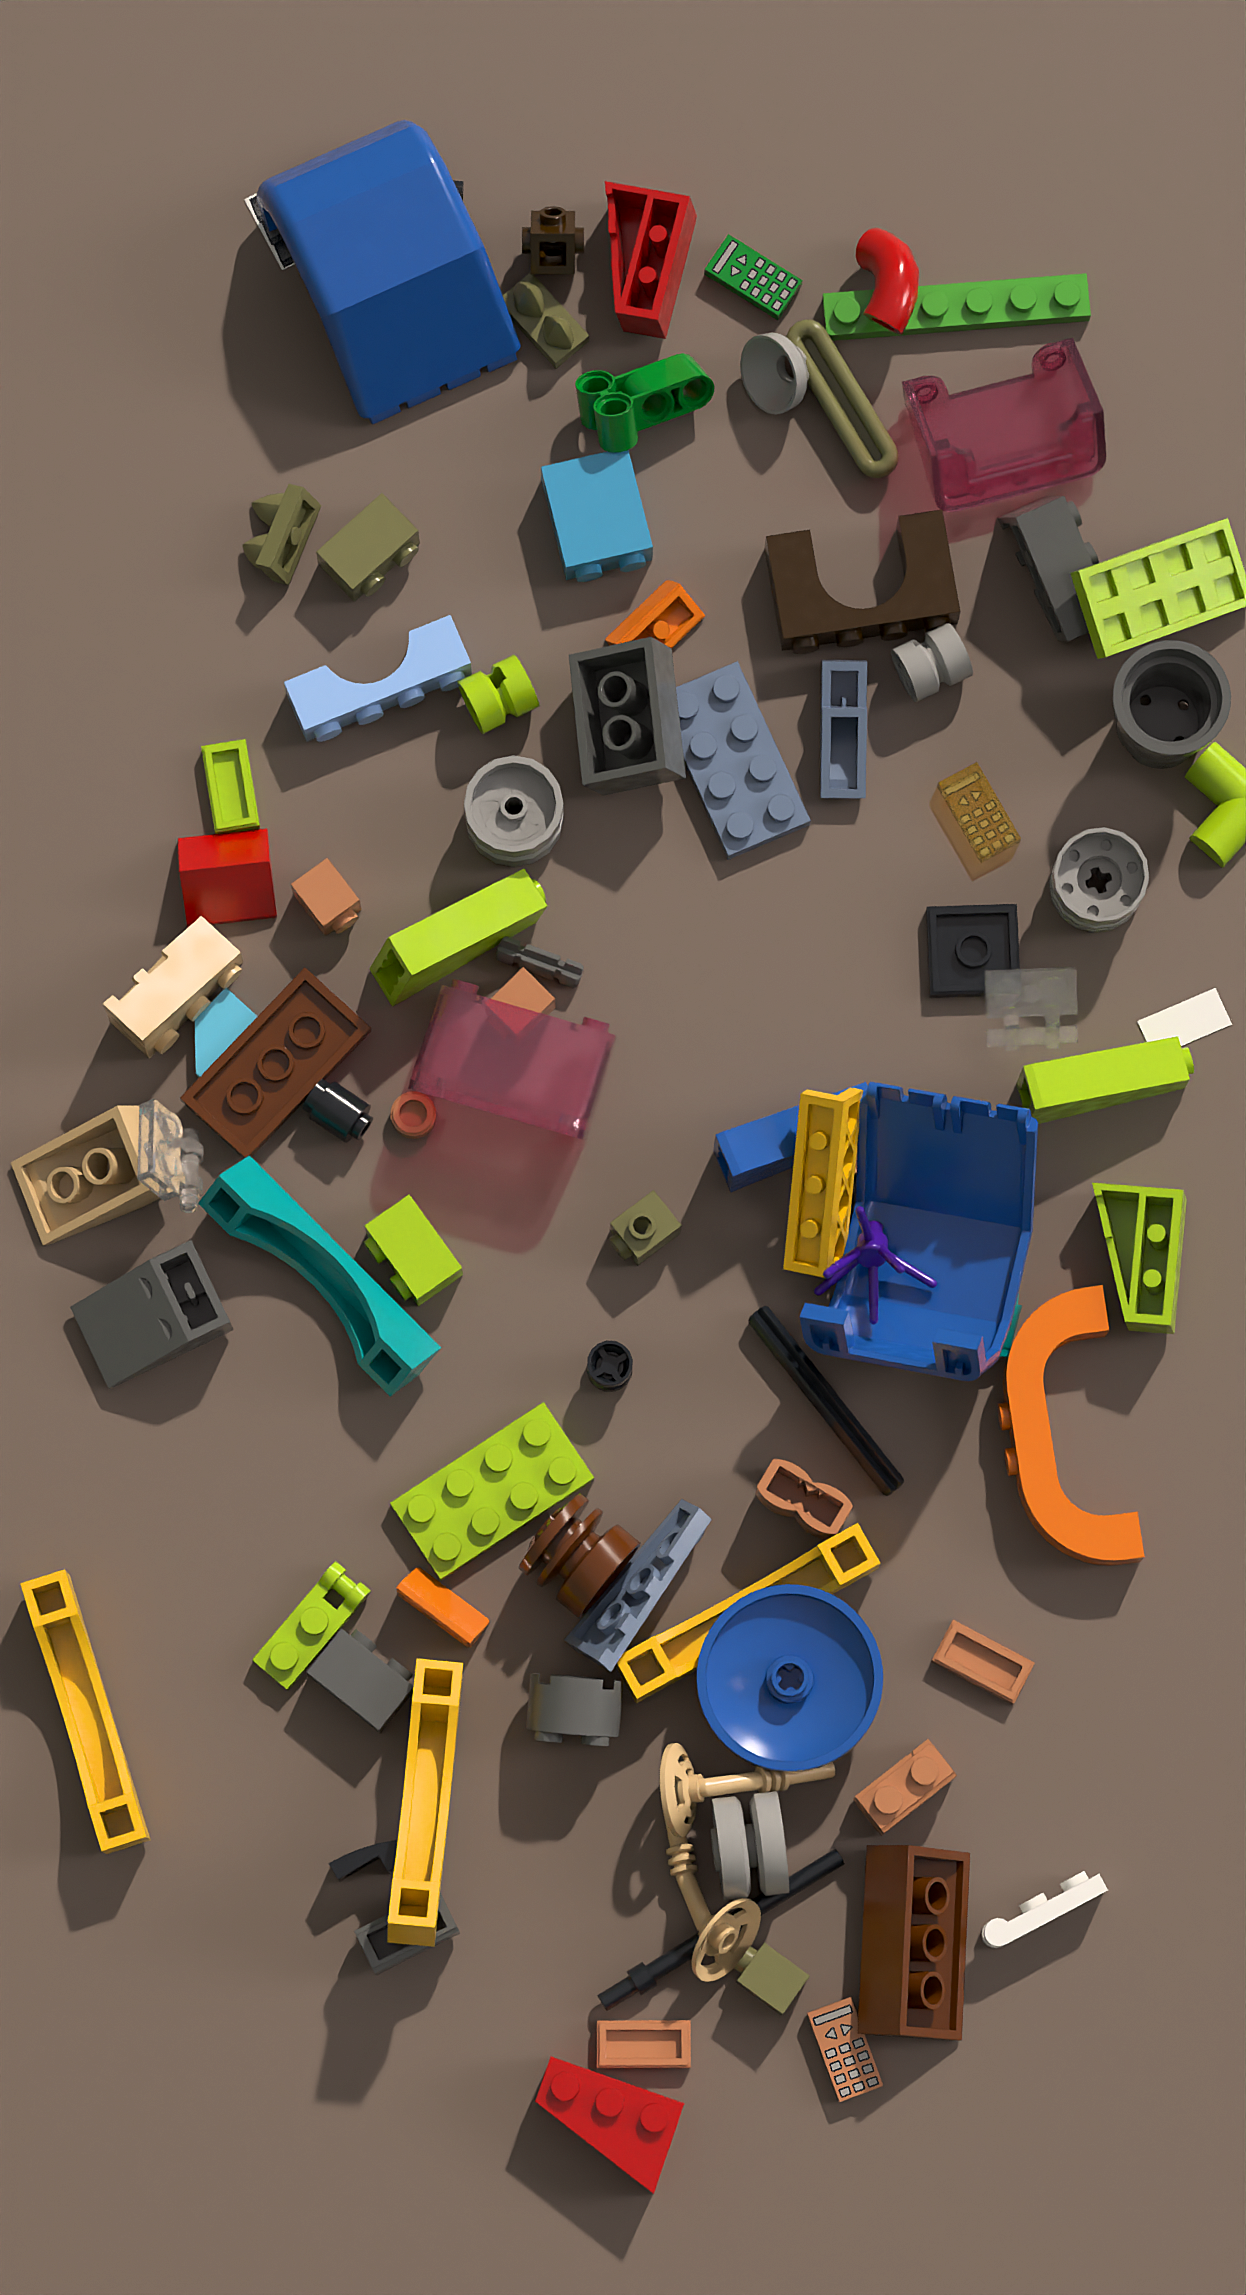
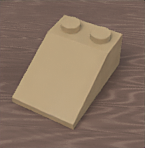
[11,1106,178,1246]

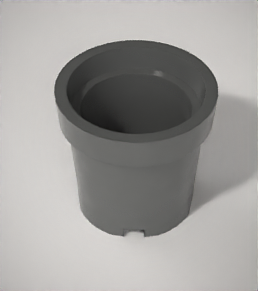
[1113,640,1231,769]

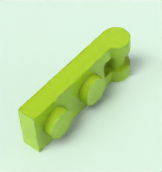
[252,1561,371,1691]

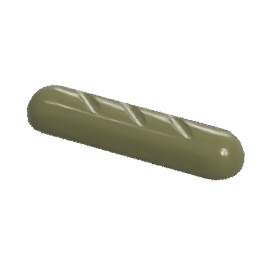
[786,319,899,478]

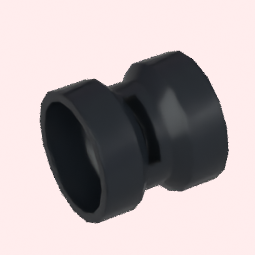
[587,1340,633,1392]

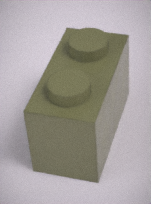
[316,493,420,602]

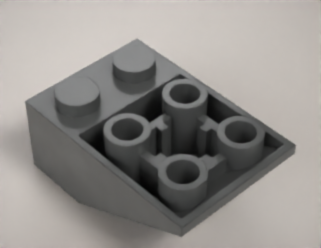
[70,1240,233,1389]

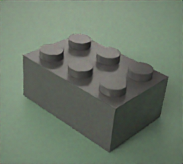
[569,637,686,796]

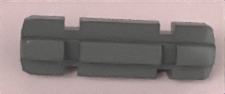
[496,936,584,988]

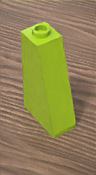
[370,869,547,1007]
[1016,1036,1194,1124]

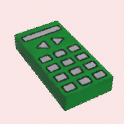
[704,234,803,320]

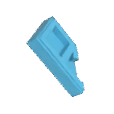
[195,988,258,1078]

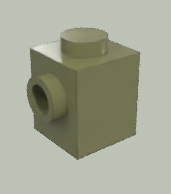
[608,1190,682,1266]

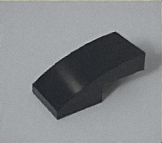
[329,1840,398,1882]

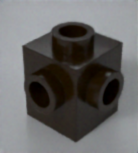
[522,206,584,275]

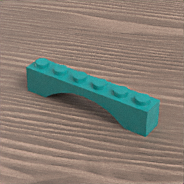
[198,1155,441,1397]

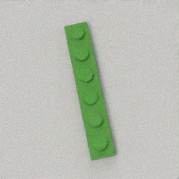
[822,273,1091,341]

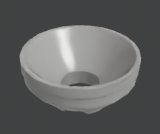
[740,332,809,415]

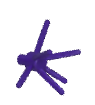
[814,1206,937,1325]

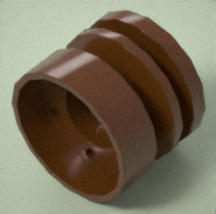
[519,1493,641,1618]

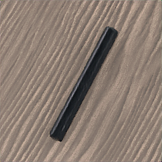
[748,1306,904,1496]

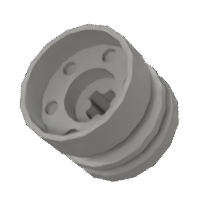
[1049,827,1149,933]

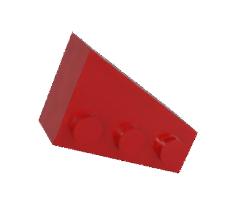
[605,181,697,339]
[535,2057,684,2194]

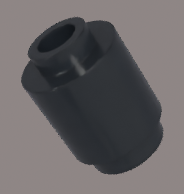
[303,1079,373,1143]

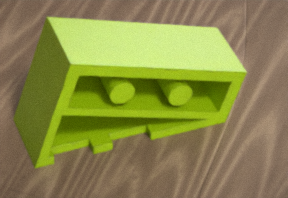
[1092,1183,1187,1334]

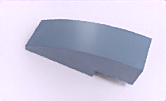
[820,660,867,798]

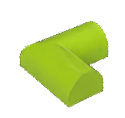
[1185,742,1246,868]

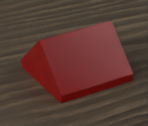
[178,828,277,927]

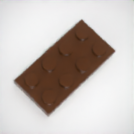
[180,967,372,1159]

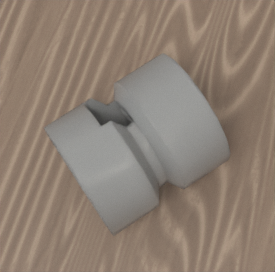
[891,623,973,702]

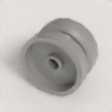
[464,755,564,867]
[710,1791,789,1901]

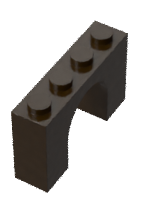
[764,509,961,654]

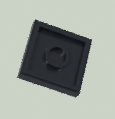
[926,904,1021,998]

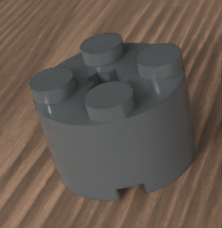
[526,1673,623,1746]

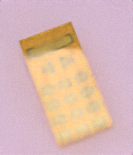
[937,762,1021,863]

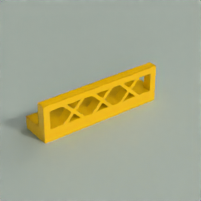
[783,1087,863,1278]

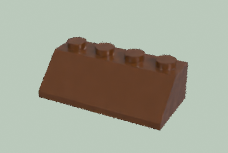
[858,1845,970,2041]

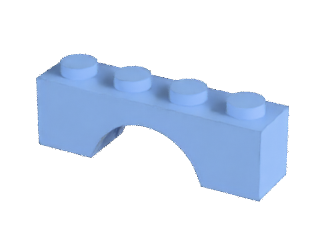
[284,615,472,742]

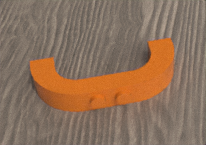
[998,1285,1145,1565]

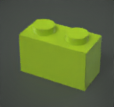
[363,1194,463,1306]

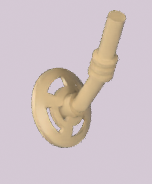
[660,1743,835,1837]
[660,1796,761,1982]

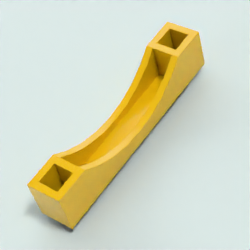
[20,1569,150,1854]
[387,1659,463,1947]

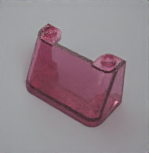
[902,338,1107,512]
[407,979,617,1141]

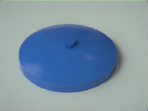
[697,1584,883,1772]

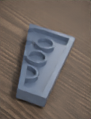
[564,1499,712,1672]

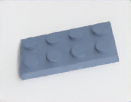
[676,661,811,860]

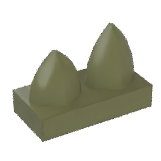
[503,272,589,369]
[242,484,322,585]

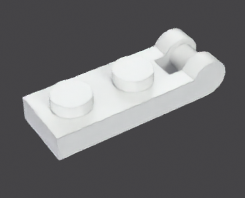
[981,1871,1108,1948]

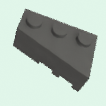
[997,496,1099,642]

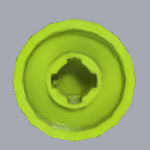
[457,654,539,734]

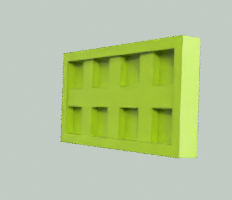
[1070,518,1246,659]
[390,1402,594,1581]

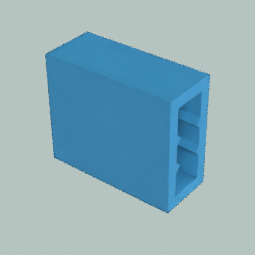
[541,450,653,582]

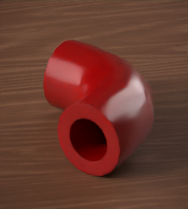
[856,228,919,335]

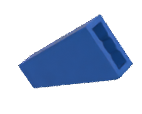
[713,1082,868,1193]

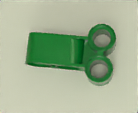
[575,353,715,452]

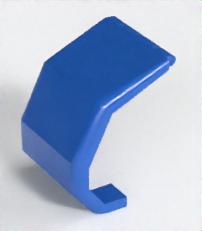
[257,120,521,425]
[799,1082,1038,1381]

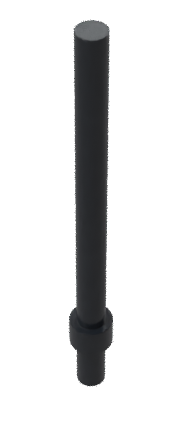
[597,1849,845,2011]

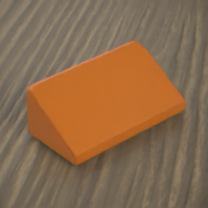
[605,580,705,648]
[396,1567,489,1648]

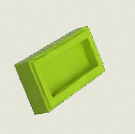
[201,739,260,834]

